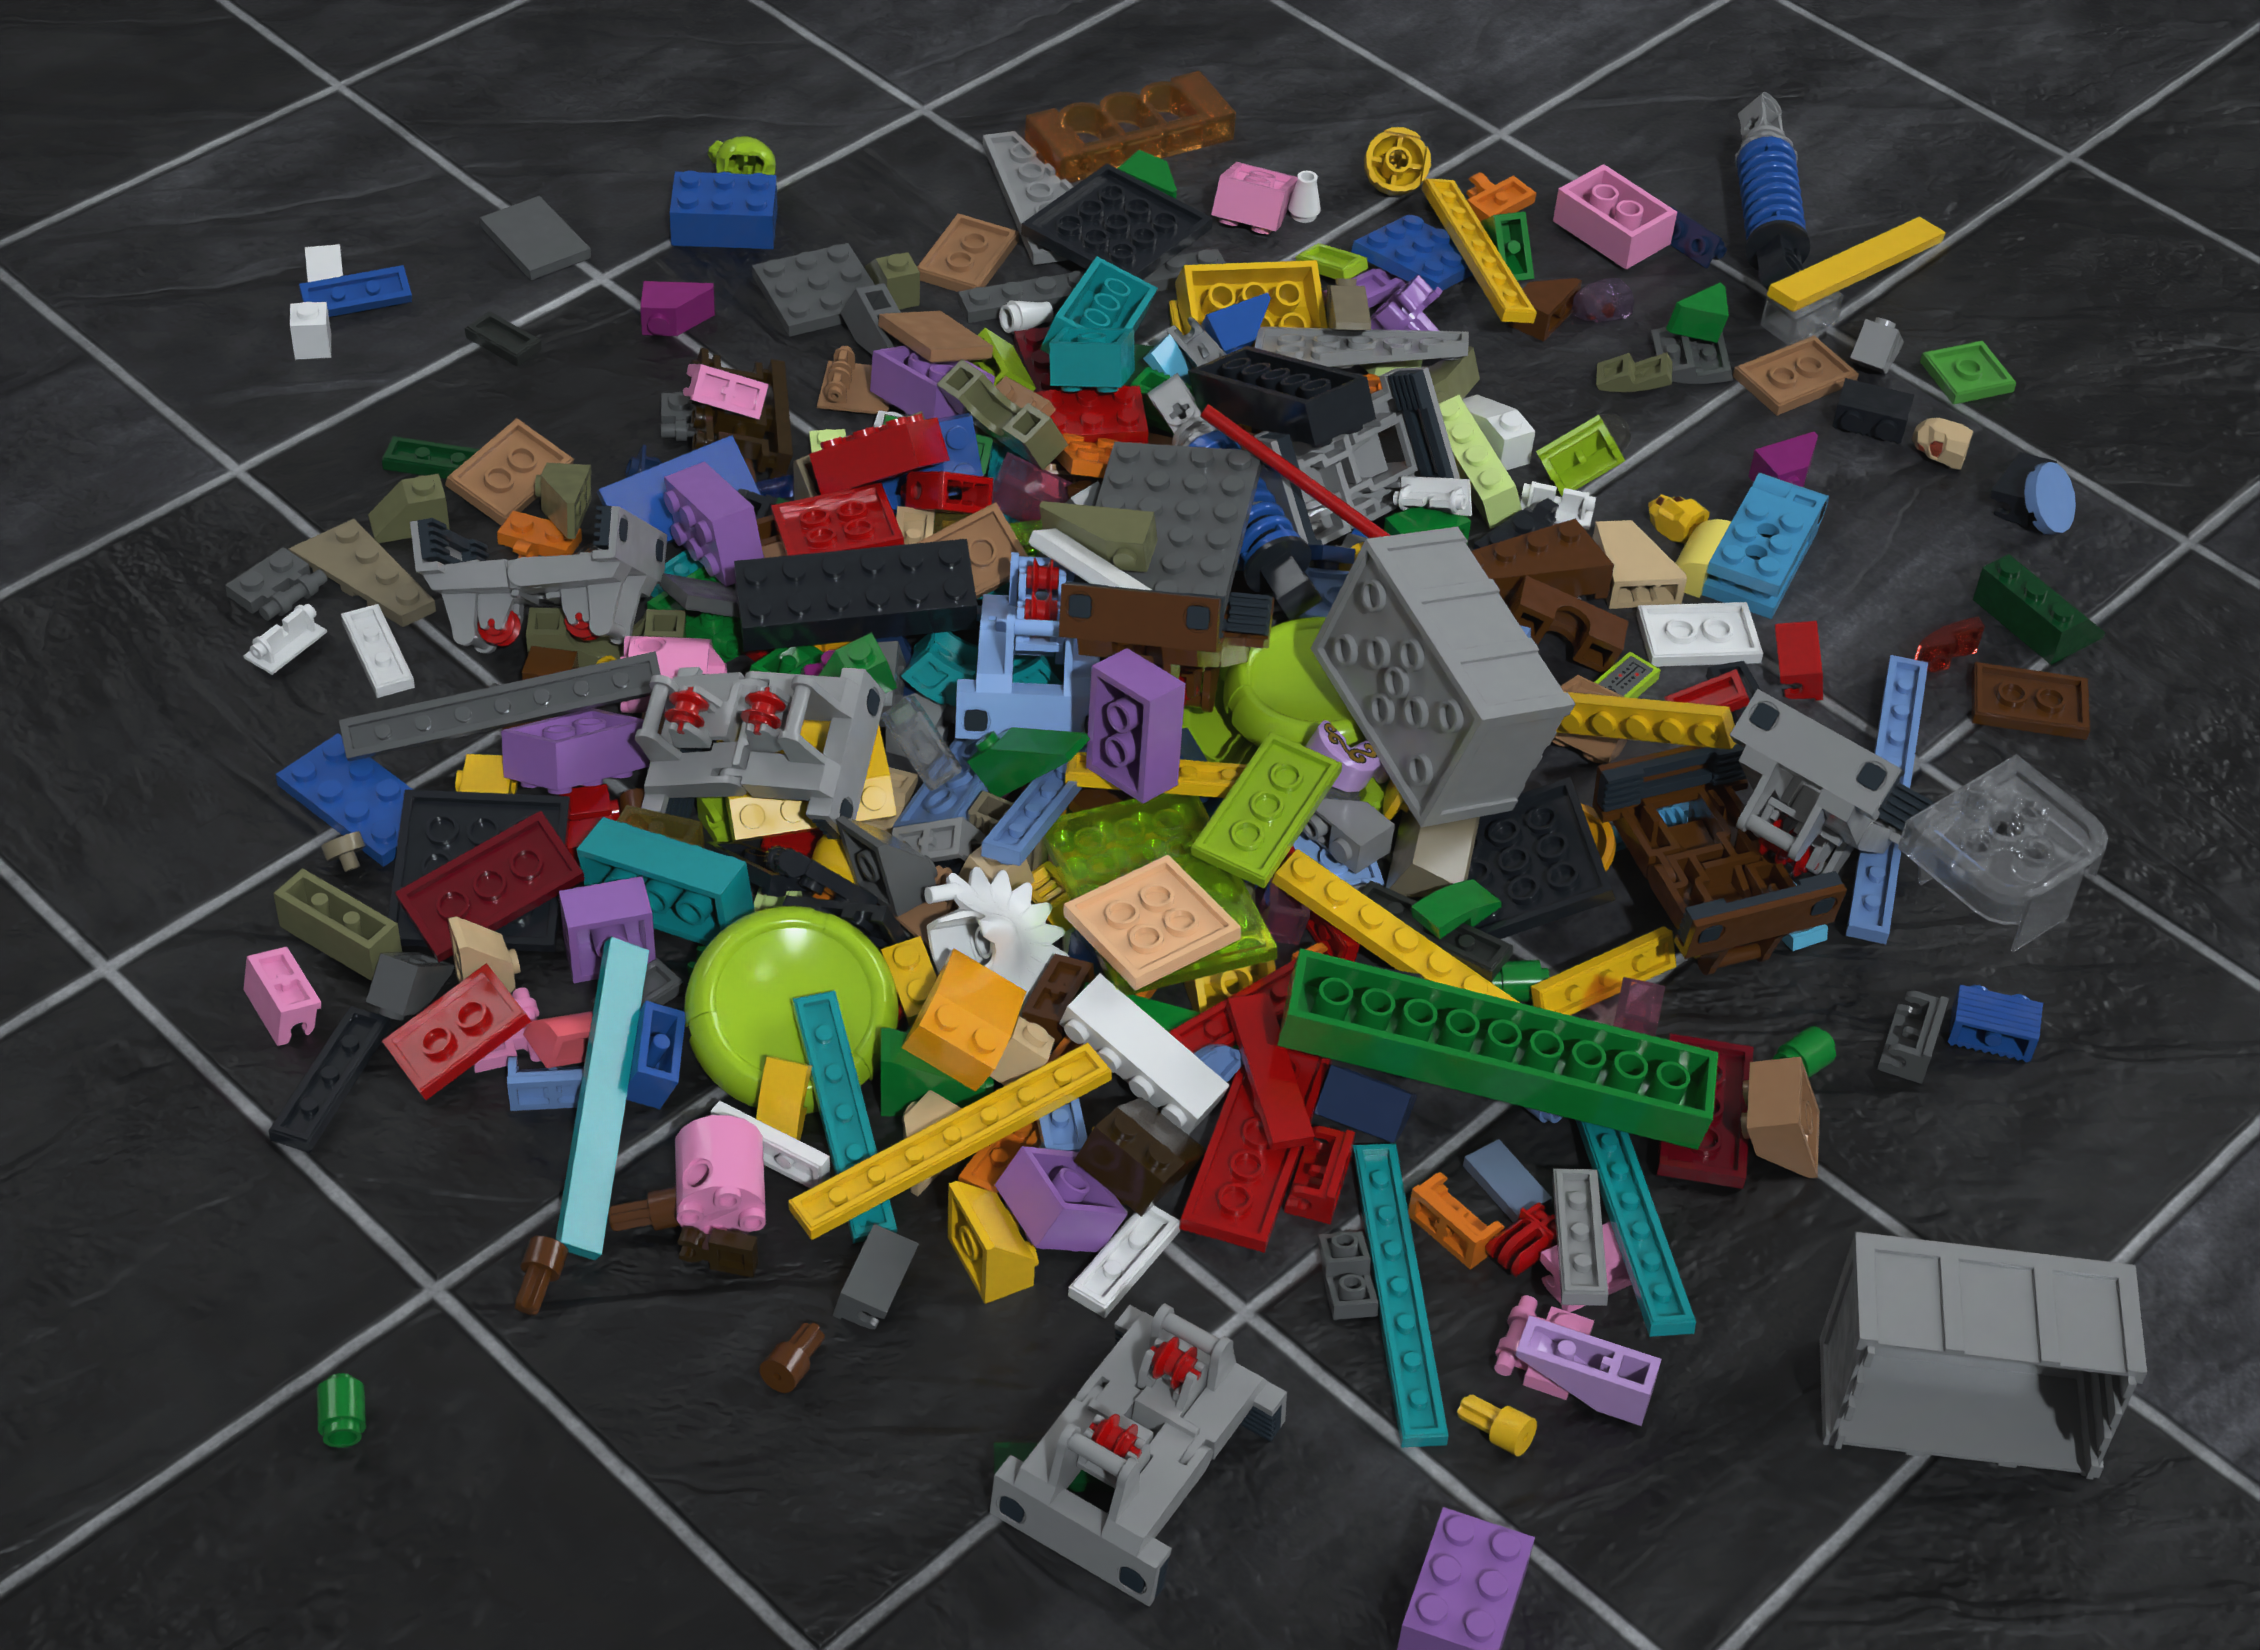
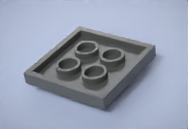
[752,243,875,337]

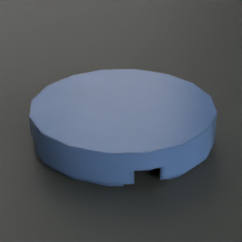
[2024,462,2076,535]

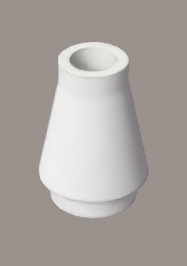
[1288,171,1321,223]
[999,300,1053,334]

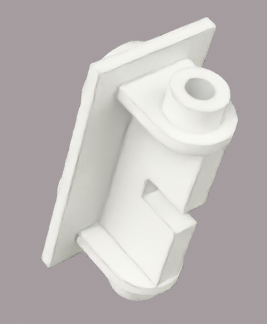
[1393,476,1472,516]
[1520,481,1596,530]
[243,604,327,675]

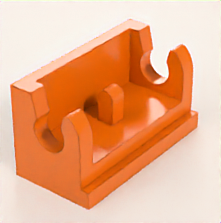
[1408,1172,1505,1270]

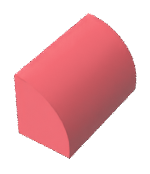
[523,1011,593,1069]

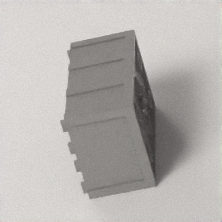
[1311,527,1576,828]
[1819,1232,2147,1480]

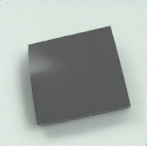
[1651,327,1733,384]

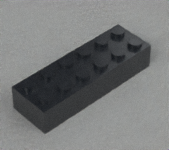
[1188,346,1376,448]
[734,539,977,652]

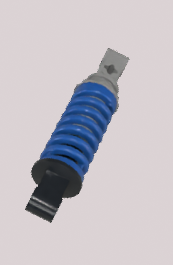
[1735,92,1810,290]
[1147,373,1323,620]

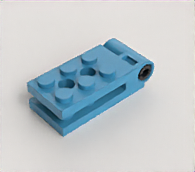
[1702,473,1829,619]

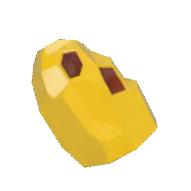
[1648,494,1710,544]

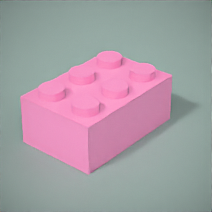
[1553,164,1677,269]

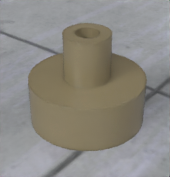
[321,831,366,872]

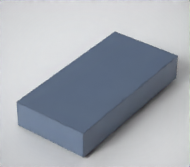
[1463,1139,1552,1223]

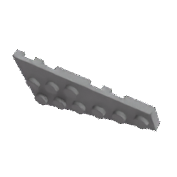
[983,131,1074,265]
[1254,327,1469,368]

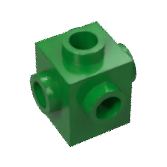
[685,612,745,663]

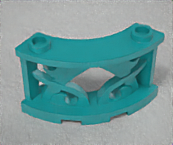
[901,631,1064,707]

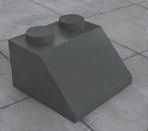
[836,815,938,917]

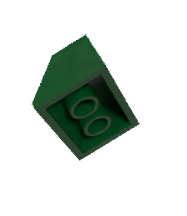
[1972,554,2105,665]

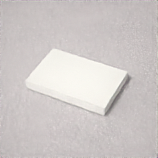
[1636,602,1763,667]

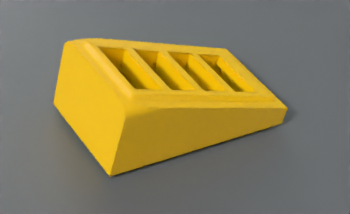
[1031,861,1081,932]

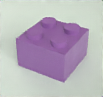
[559,876,656,983]
[995,1146,1128,1253]

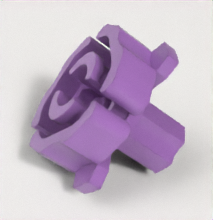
[1370,275,1443,331]

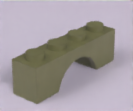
[936,359,1068,470]
[526,607,686,668]

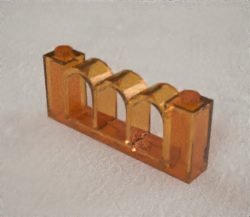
[1025,71,1236,183]

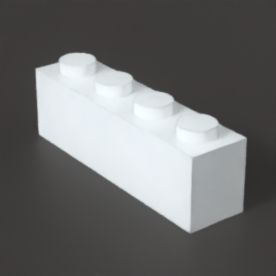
[1059,974,1230,1135]

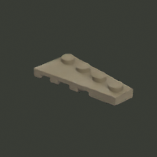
[288,519,436,627]

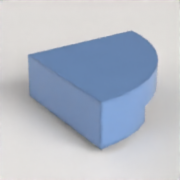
[1194,1044,1244,1082]

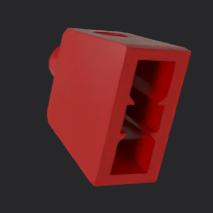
[901,471,993,515]

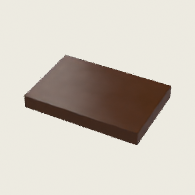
[1972,662,2090,740]

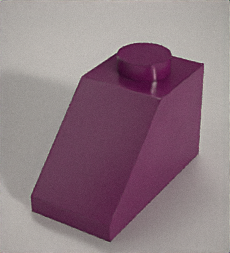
[640,281,715,336]
[1748,431,1818,487]

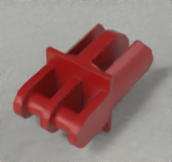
[1485,1202,1557,1277]

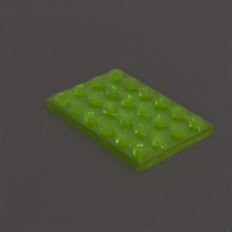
[1042,793,1277,996]

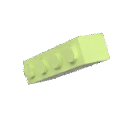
[1439,395,1522,529]

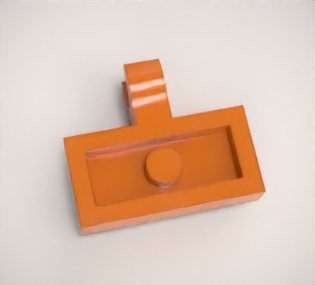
[1466,172,1536,222]
[497,511,582,558]

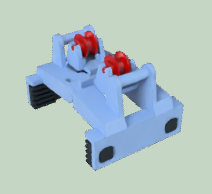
[955,552,1105,744]

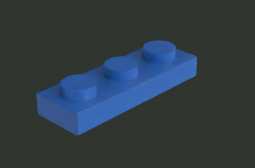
[299,265,412,317]

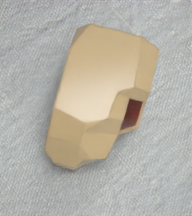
[1912,418,1973,470]

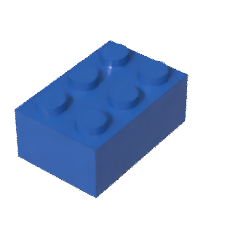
[670,171,778,249]

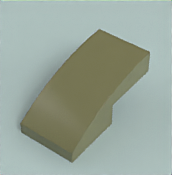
[1596,352,1673,392]

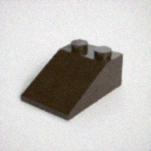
[1074,1097,1206,1217]

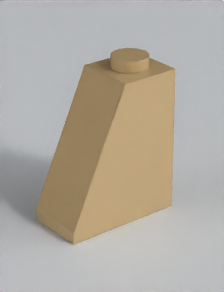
[1593,520,1687,609]

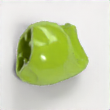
[707,136,776,175]

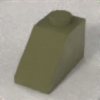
[865,252,920,310]
[368,474,450,543]

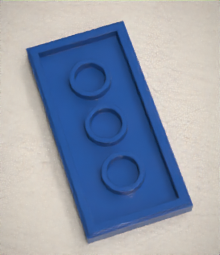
[597,435,761,544]

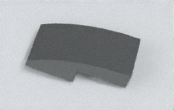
[1318,1231,1378,1320]

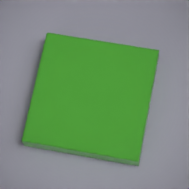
[1920,341,2016,405]

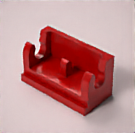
[1775,621,1823,701]
[1284,1126,1355,1225]

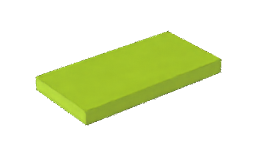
[1191,731,1342,888]

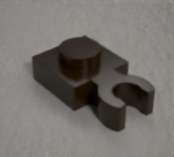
[678,1227,758,1278]

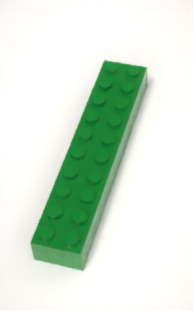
[1277,948,1718,1150]

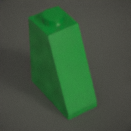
[881,1028,994,1116]

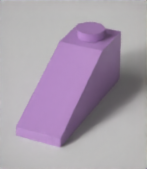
[1515,1315,1662,1426]

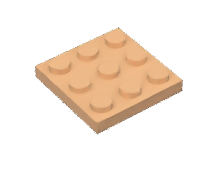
[1064,855,1241,991]

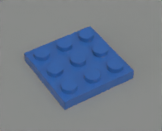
[1351,215,1473,291]

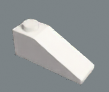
[1463,395,1535,471]

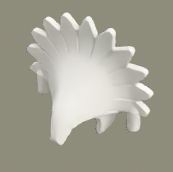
[924,867,1069,1020]

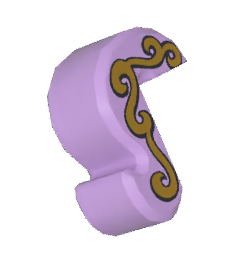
[1305,720,1390,792]

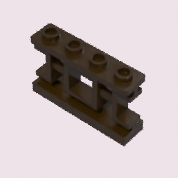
[688,348,793,482]

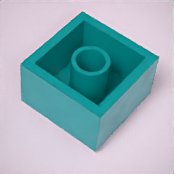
[1049,327,1135,393]

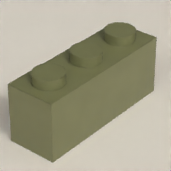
[273,868,402,981]

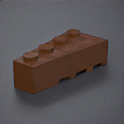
[1471,518,1614,607]

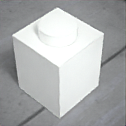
[290,302,331,360]

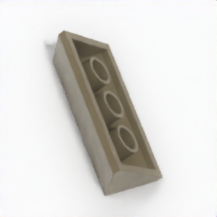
[1386,810,1480,898]

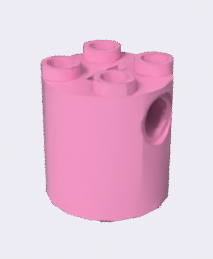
[620,636,727,714]
[675,1115,766,1235]

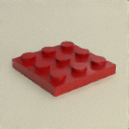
[771,483,905,556]

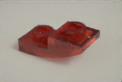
[1914,616,1985,673]

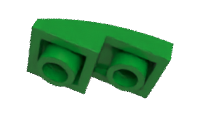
[1411,879,1502,939]

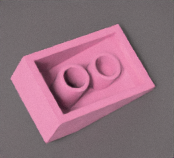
[1211,162,1297,234]

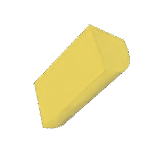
[1675,519,1731,598]

